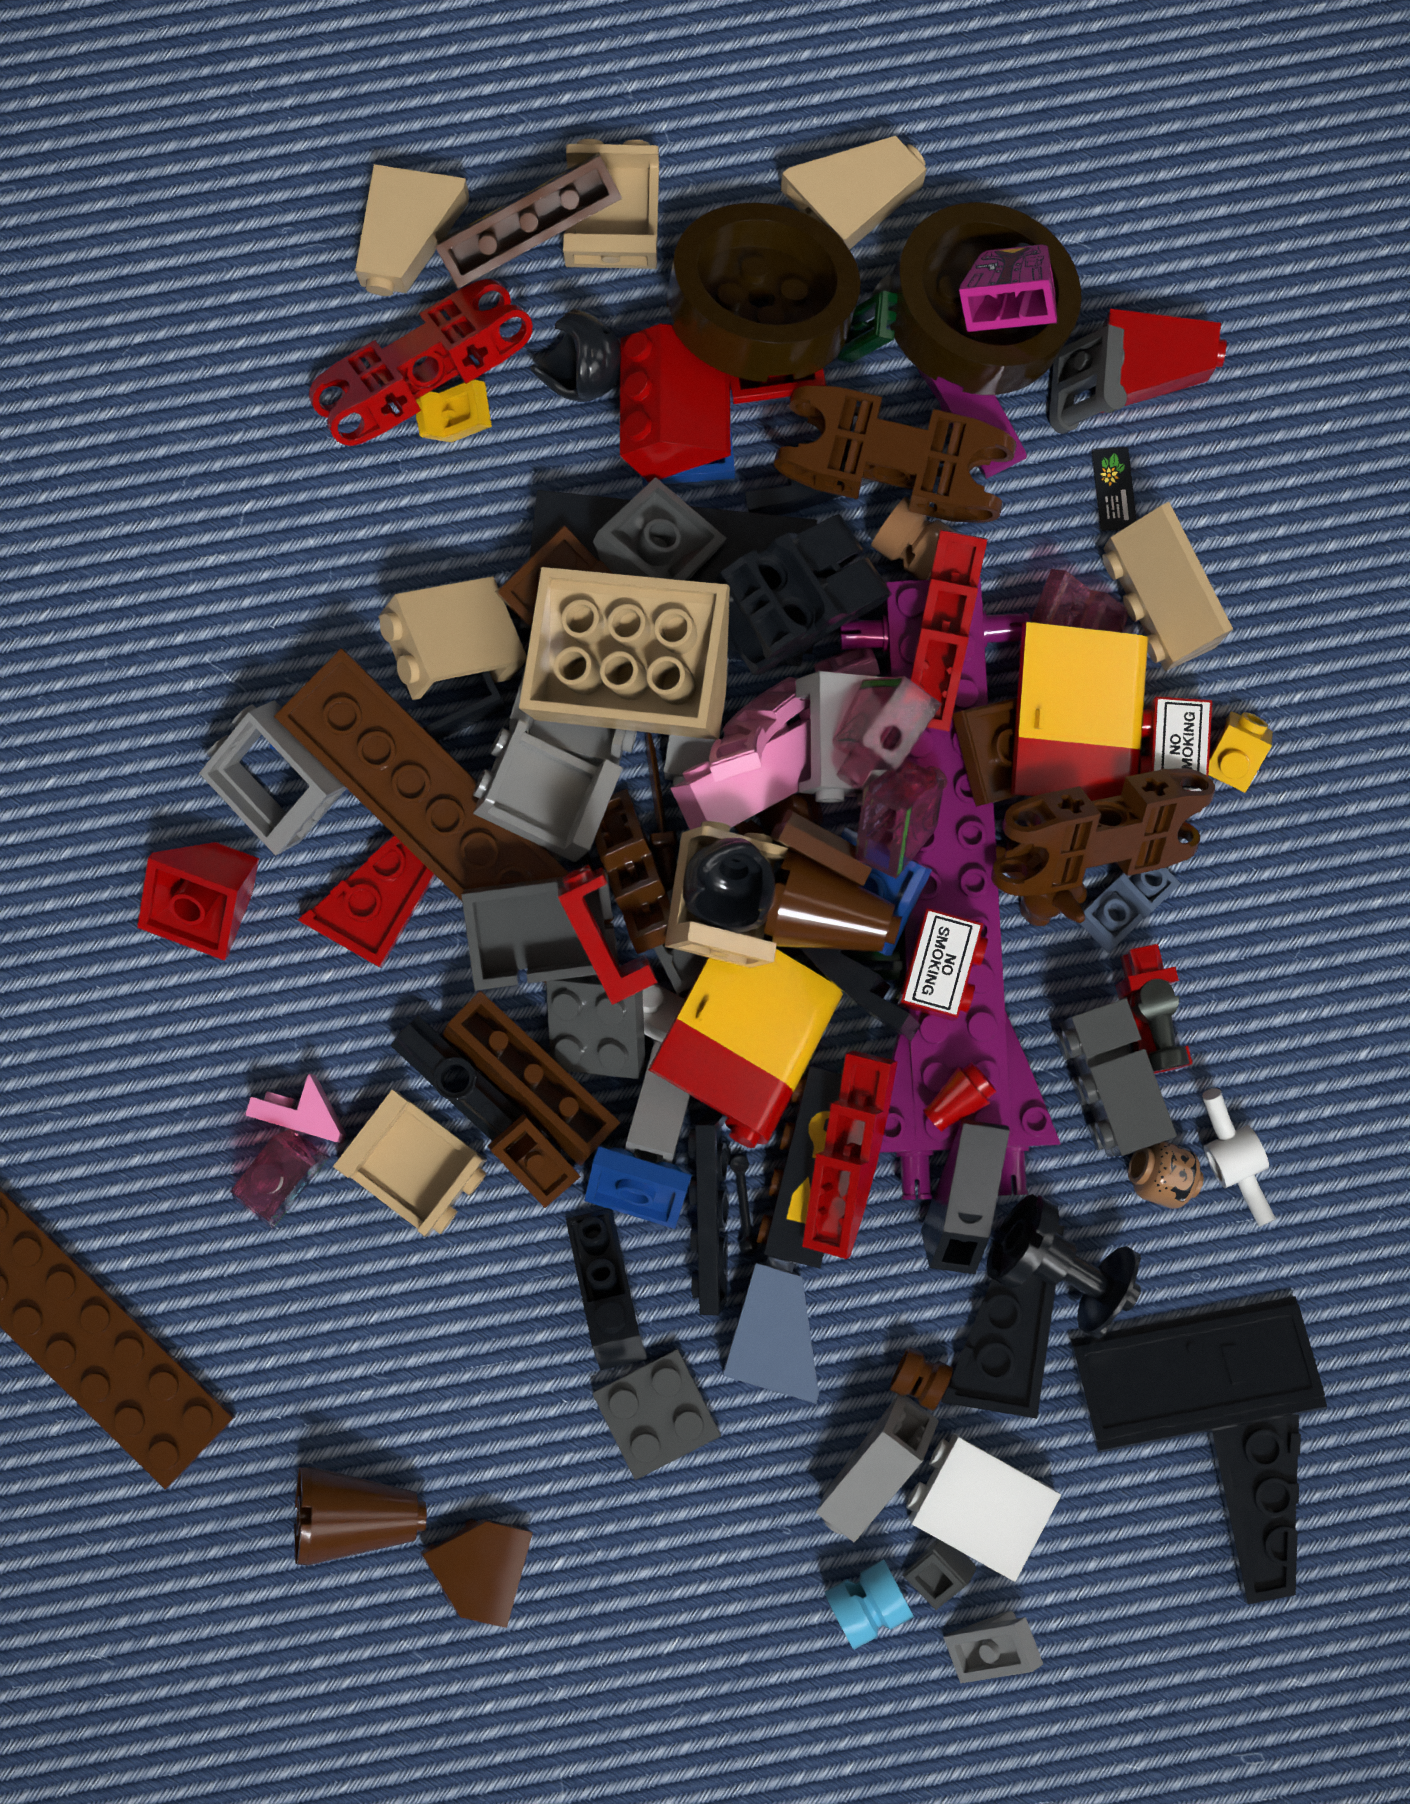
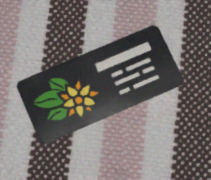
[1092,447,1137,531]

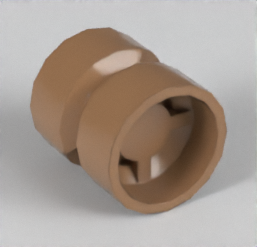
[871,496,956,580]

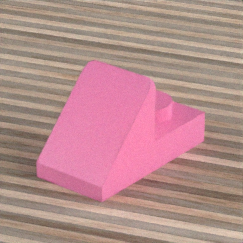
[245,1074,346,1143]

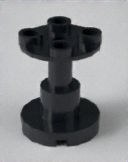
[986,1194,1141,1339]

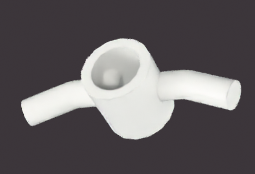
[1202,1088,1276,1227]

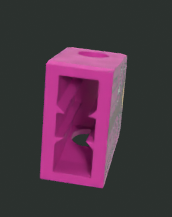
[959,243,1057,332]

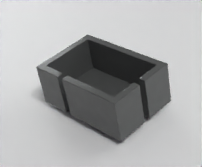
[461,871,619,990]
[1056,998,1177,1157]

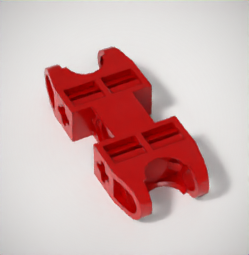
[309,279,533,446]

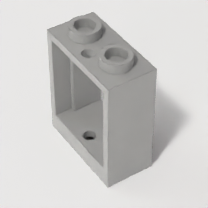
[199,700,347,856]

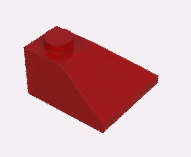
[137,842,259,961]

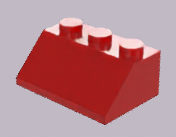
[620,323,731,483]

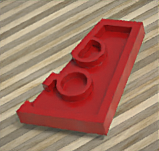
[298,835,436,968]

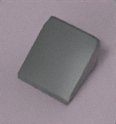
[902,1538,976,1610]

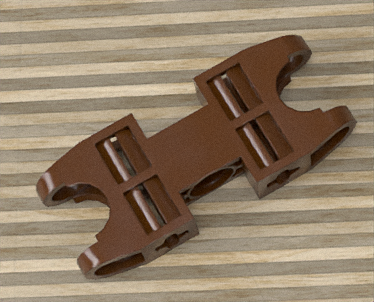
[774,386,1017,523]
[991,768,1215,896]

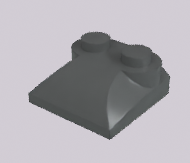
[593,477,727,581]

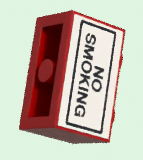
[1139,697,1212,791]
[897,908,988,1021]

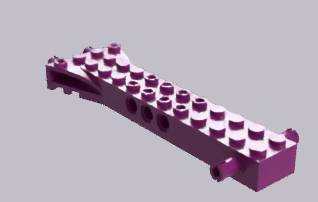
[839,578,1061,1200]

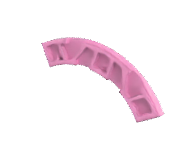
[709,648,881,782]

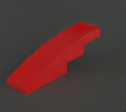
[902,529,988,732]
[802,1050,898,1259]

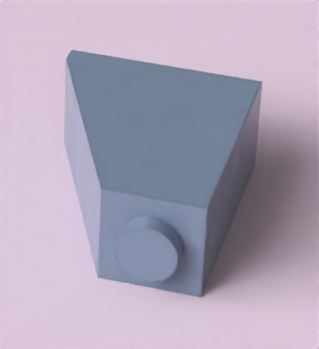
[723,1256,819,1404]

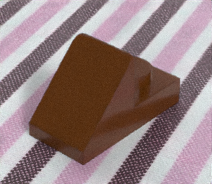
[487,1114,581,1208]

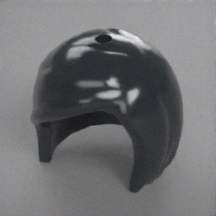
[530,309,621,402]
[683,838,776,933]

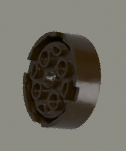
[887,202,1081,395]
[666,203,861,382]

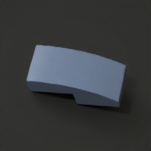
[1079,868,1181,953]

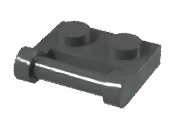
[1049,325,1127,434]

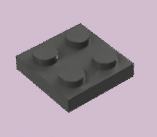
[546,976,646,1079]
[592,1348,721,1480]

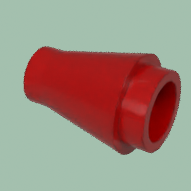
[923,1062,997,1132]

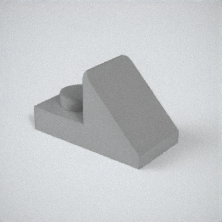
[943,1611,1043,1683]

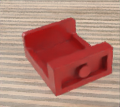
[558,864,657,1005]

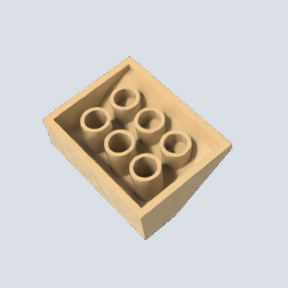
[519,567,730,740]

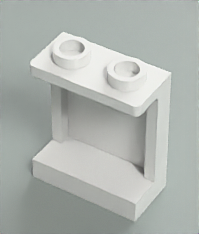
[906,1433,1061,1582]

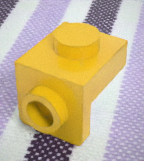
[416,380,492,443]
[1208,711,1273,793]

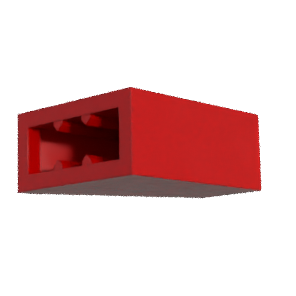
[1095,309,1227,413]

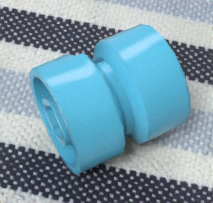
[824,1559,914,1650]

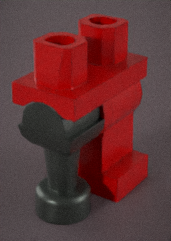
[1115,944,1192,1074]

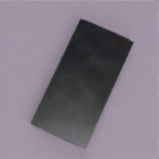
[1070,1296,1327,1453]

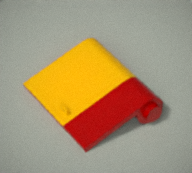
[1011,622,1148,801]
[648,949,843,1148]

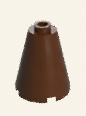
[763,850,902,952]
[294,1466,427,1566]

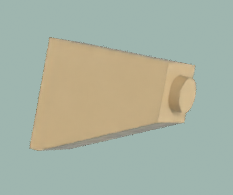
[781,136,927,250]
[355,164,469,296]

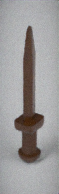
[646,732,677,891]

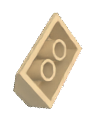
[1102,502,1233,672]

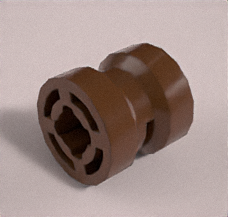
[889,1346,953,1411]

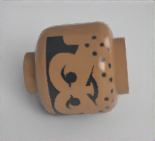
[1128,1141,1204,1209]

